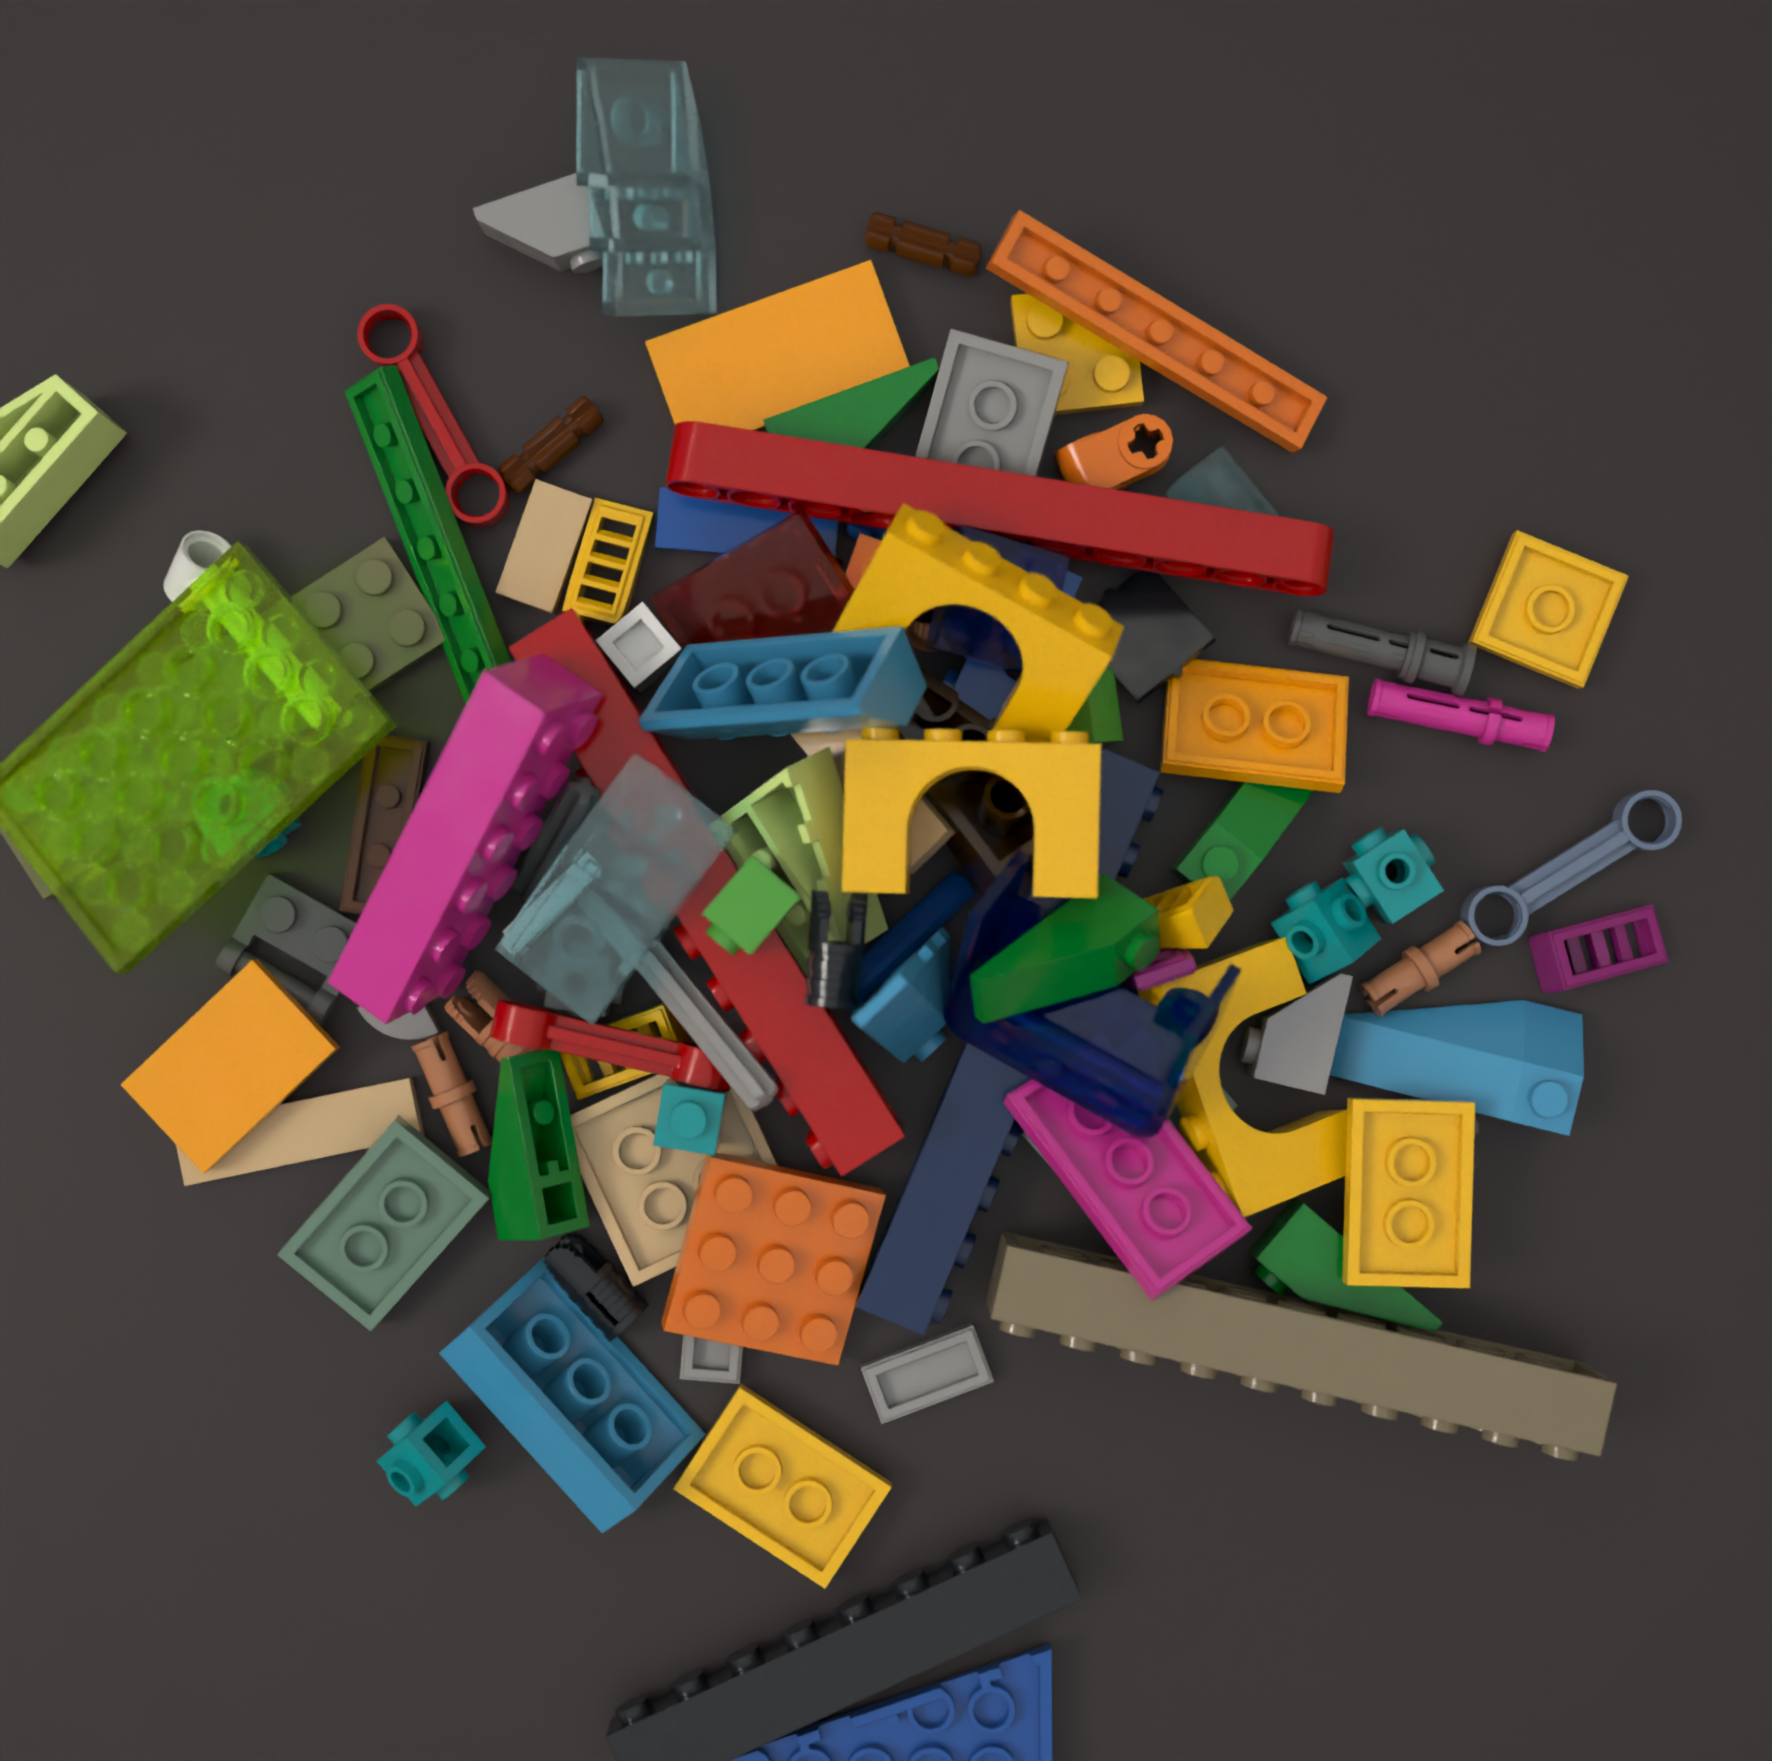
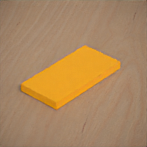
[645,260,910,431]

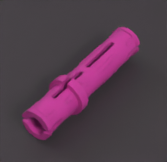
[1367,678,1555,753]

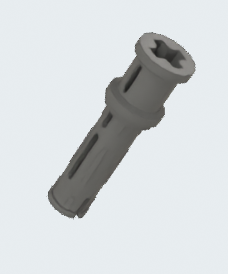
[1287,607,1477,697]

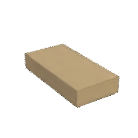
[495,479,594,615]

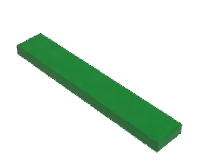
[344,365,512,705]

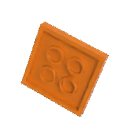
[661,1152,886,1366]

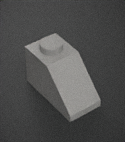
[472,169,617,274]
[1240,972,1353,1095]

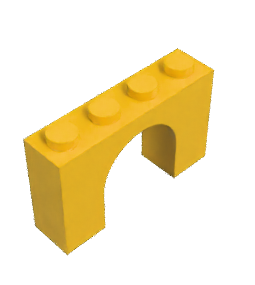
[833,503,1124,743]
[842,728,1101,898]
[1137,937,1347,1218]

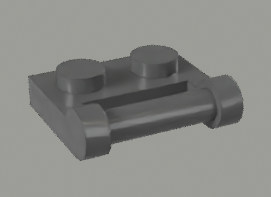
[215,873,358,1026]

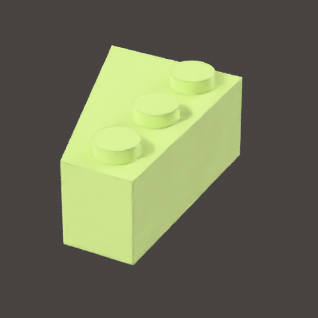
[0,374,127,569]
[710,747,888,977]

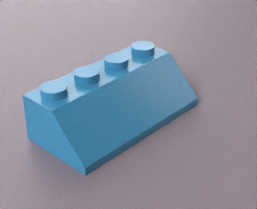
[638,626,927,740]
[439,1257,706,1533]

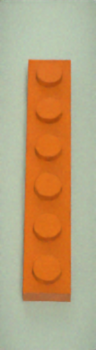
[985,210,1327,453]

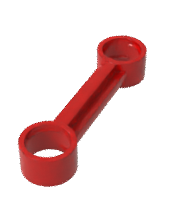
[357,304,510,528]
[489,1000,731,1092]

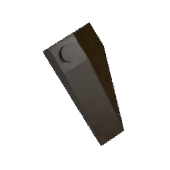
[894,666,1035,899]

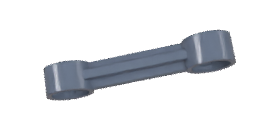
[1460,790,1682,946]

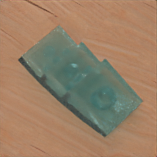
[576,57,717,317]
[495,753,738,1025]

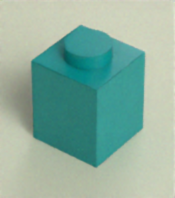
[653,1079,728,1156]

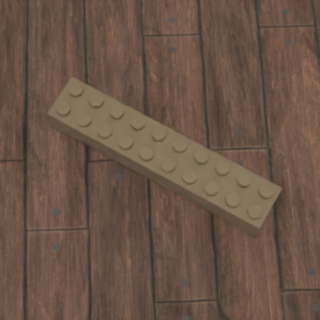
[986,1230,1617,1461]

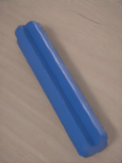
[843,871,975,1011]

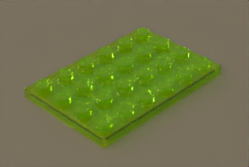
[0,541,397,975]

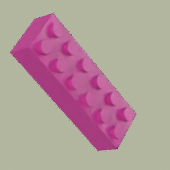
[327,653,603,1024]

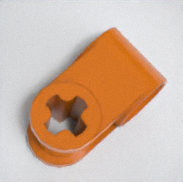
[1053,414,1173,491]

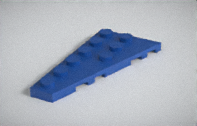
[730,1643,1053,1761]

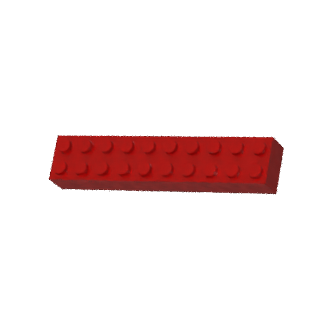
[508,608,905,1177]

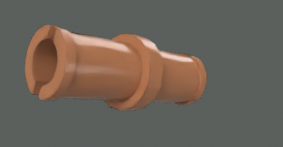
[1359,921,1482,1017]
[411,1031,493,1157]

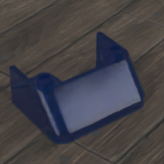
[943,849,1242,1137]

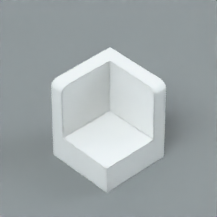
[595,602,683,692]

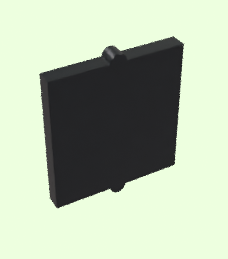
[1096,570,1216,704]

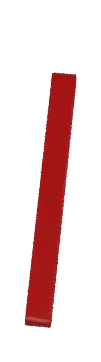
[665,421,1334,596]

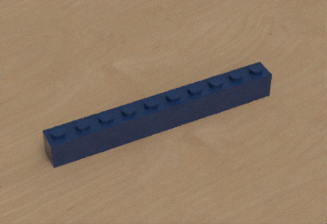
[856,747,1164,1336]

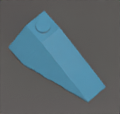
[852,926,950,1064]
[1330,1000,1584,1136]

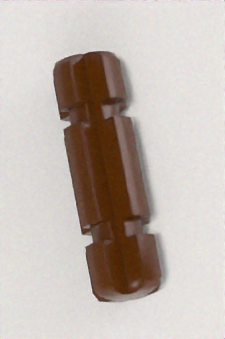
[865,212,982,277]
[498,396,604,493]

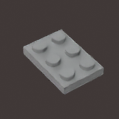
[915,329,1070,477]

